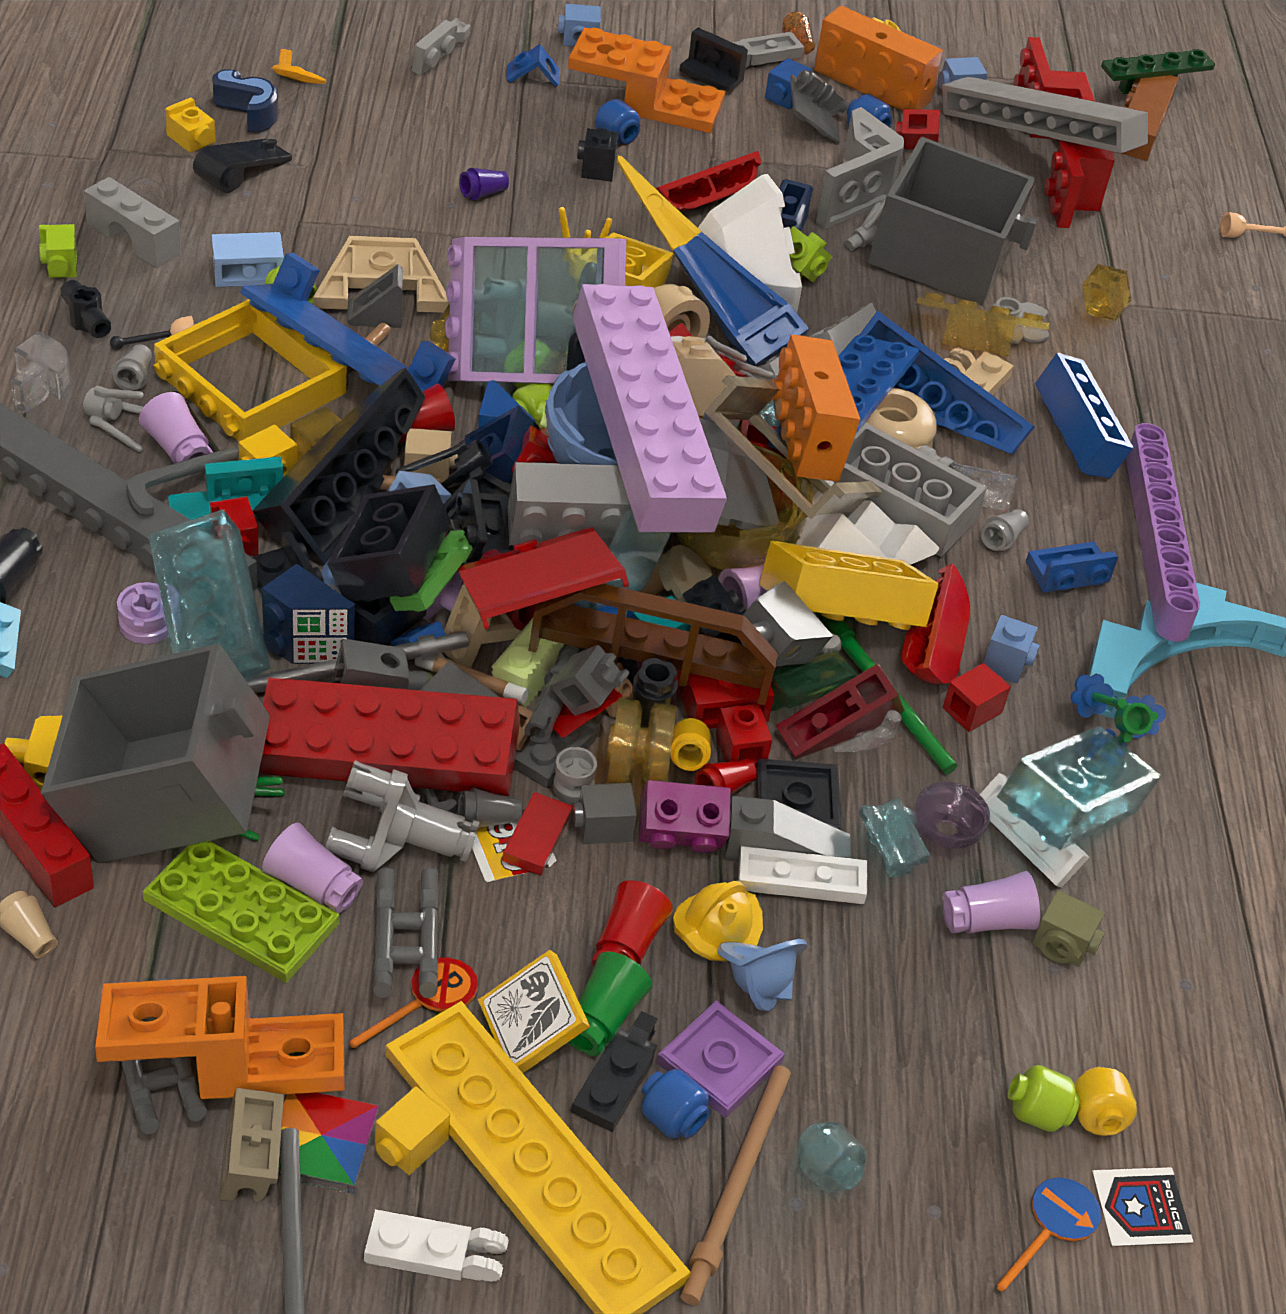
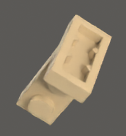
[444,584,521,668]

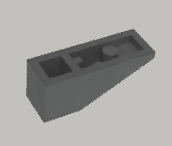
[725,796,851,861]

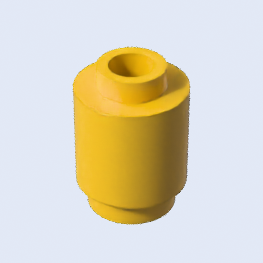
[670,718,711,771]

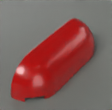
[655,151,761,212]
[901,563,970,685]

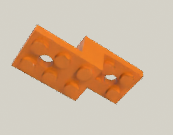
[568,27,726,133]
[95,976,345,1099]

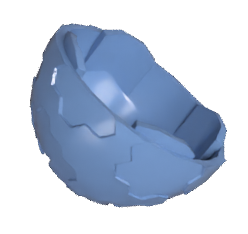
[545,362,618,466]

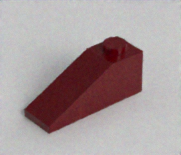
[775,664,904,760]

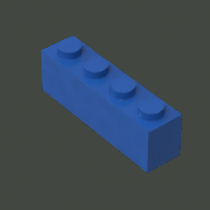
[1035,353,1133,479]

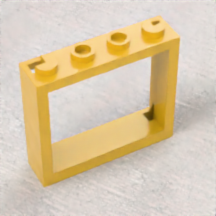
[153,299,347,441]

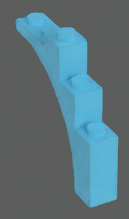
[1087,583,1286,719]

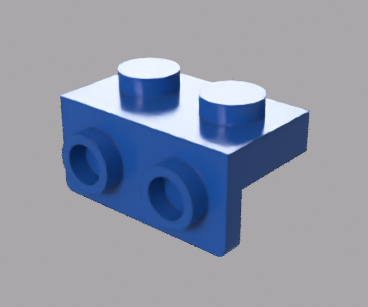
[1025,541,1118,593]

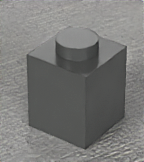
[572,783,637,844]

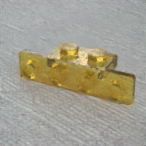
[916,292,1050,357]

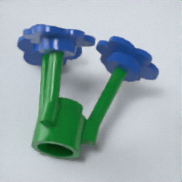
[1070,673,1166,772]

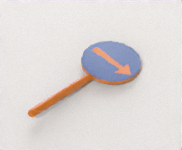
[997,1177,1101,1292]

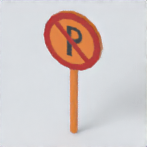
[349,957,478,1048]

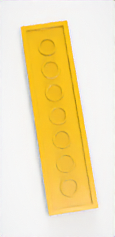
[385,1001,691,1314]

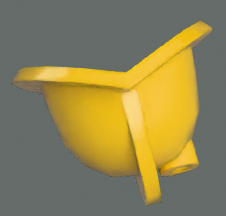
[673,881,763,961]

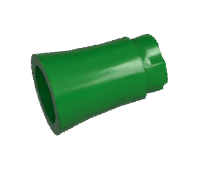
[568,952,652,1056]

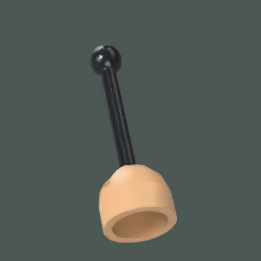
[110,316,194,350]

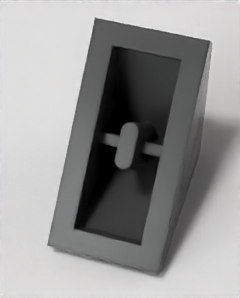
[348,264,403,328]

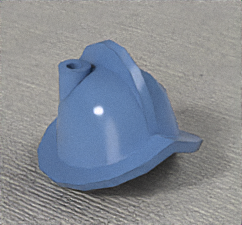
[717,939,808,1011]

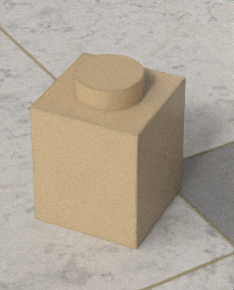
[405,428,457,483]

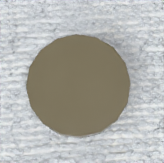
[659,545,712,603]

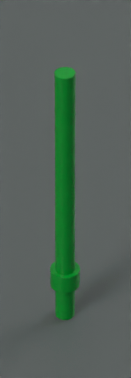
[814,612,958,775]

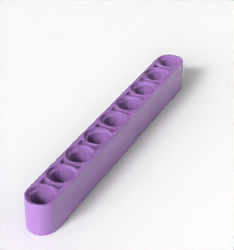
[1126,423,1200,642]

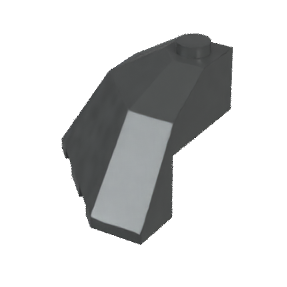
[699,412,781,537]

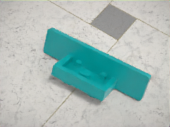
[168,456,283,524]

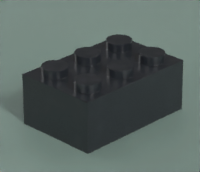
[327,484,451,602]

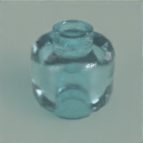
[797,1122,867,1193]

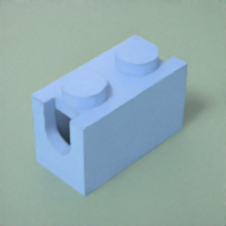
[212,232,284,287]

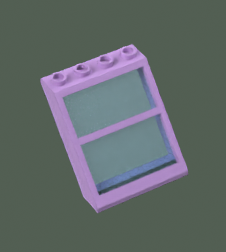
[445,237,627,384]

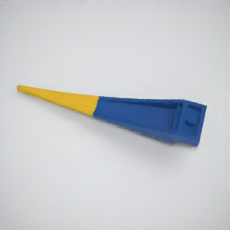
[617,155,809,367]

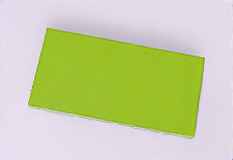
[143,841,340,983]

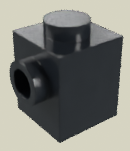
[577,128,618,182]

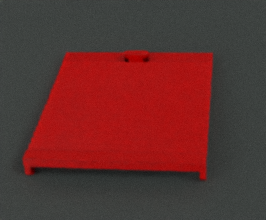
[458,527,629,630]

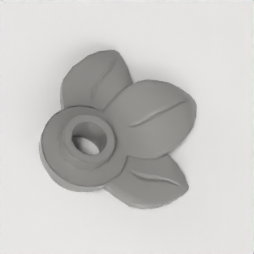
[990,297,1049,344]

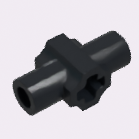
[60,280,111,338]

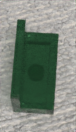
[771,650,857,712]

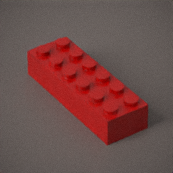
[260,677,520,796]

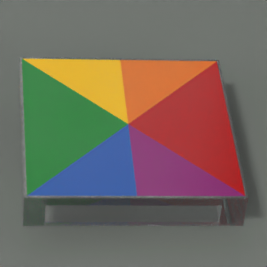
[278,1092,380,1195]

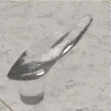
[831,710,902,753]

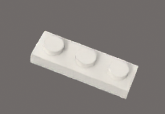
[972,773,1089,888]
[738,846,867,904]

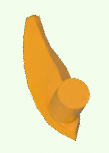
[272,49,326,84]

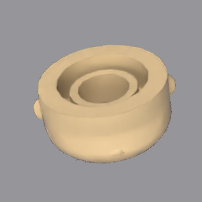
[654,284,710,338]
[866,388,937,450]

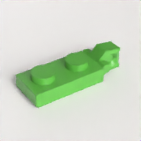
[390,530,473,612]

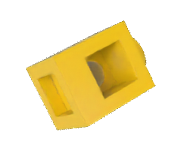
[165,98,216,153]

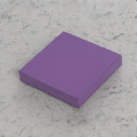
[656,1000,785,1118]

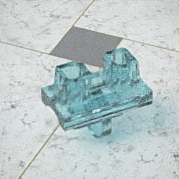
[859,798,930,877]

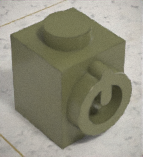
[1032,890,1106,967]

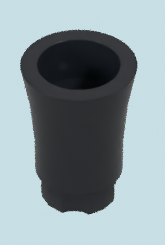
[0,527,43,604]
[621,658,678,748]

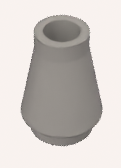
[112,344,152,391]
[981,509,1029,551]

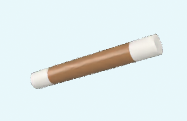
[415,657,529,704]

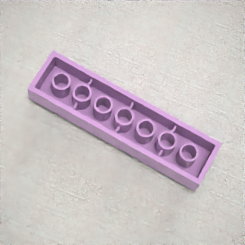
[572,284,727,532]

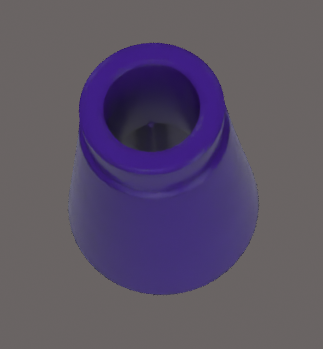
[459,168,509,200]

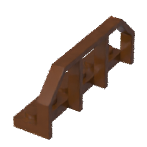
[528,583,778,706]

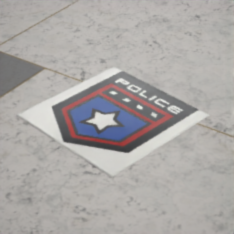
[1092,1167,1193,1246]

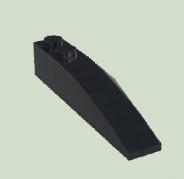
[252,368,426,565]

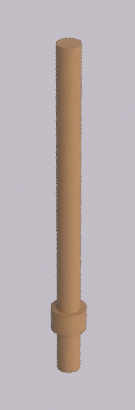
[680,1065,791,1306]

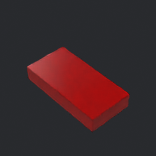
[502,792,572,876]

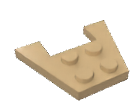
[313,236,450,313]

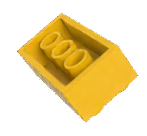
[759,541,939,630]

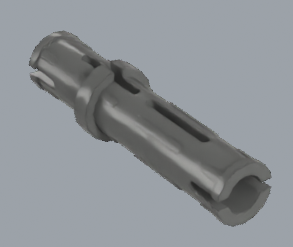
[524,646,579,743]

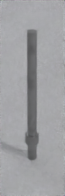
[245,631,469,693]

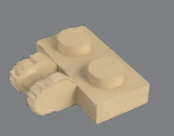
[944,347,1014,395]

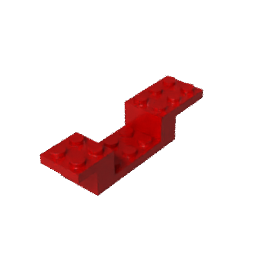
[1013,37,1115,228]

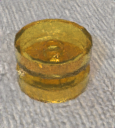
[606,698,676,790]

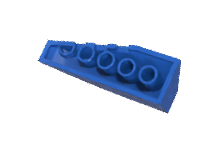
[859,311,1035,455]

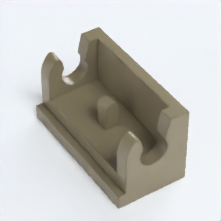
[219,1088,284,1202]

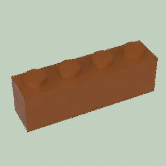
[1117,75,1179,161]

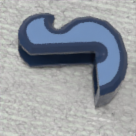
[212,69,278,132]

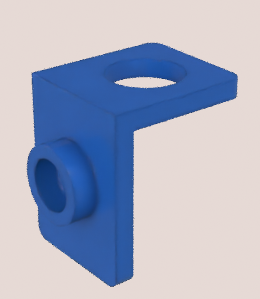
[506,44,560,87]

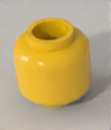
[1074,1067,1137,1136]

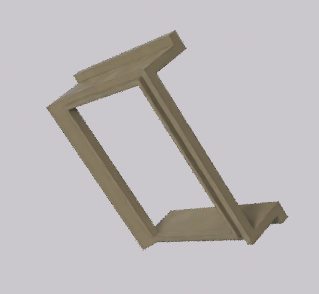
[705,375,883,519]

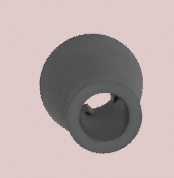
[457,787,522,828]

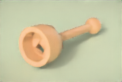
[1220,212,1286,238]

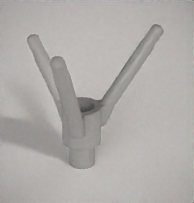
[845,196,887,251]

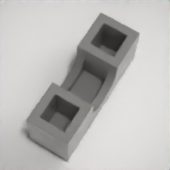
[84,177,181,268]

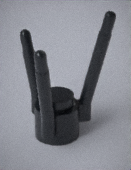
[395,440,494,511]

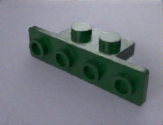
[1101,49,1215,94]

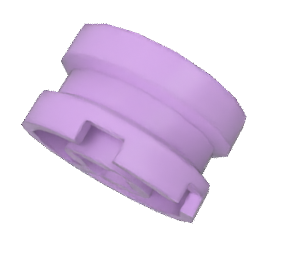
[117,582,175,644]

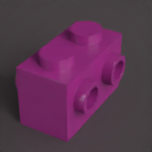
[639,780,731,853]

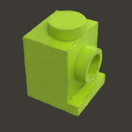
[39,224,77,278]

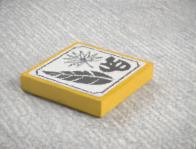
[478,950,590,1073]

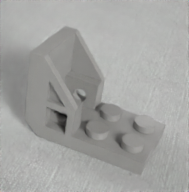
[816,107,904,230]

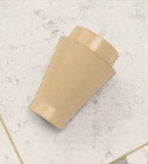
[0,891,58,958]

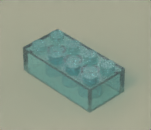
[148,509,271,677]
[997,726,1161,850]

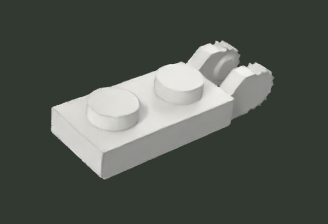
[364,1209,509,1282]

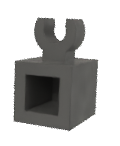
[549,645,629,715]

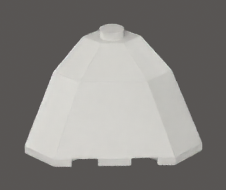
[684,174,802,313]
[791,479,939,565]

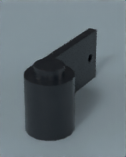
[193,138,292,193]

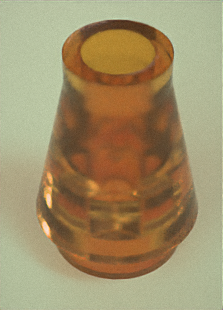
[782,11,815,55]

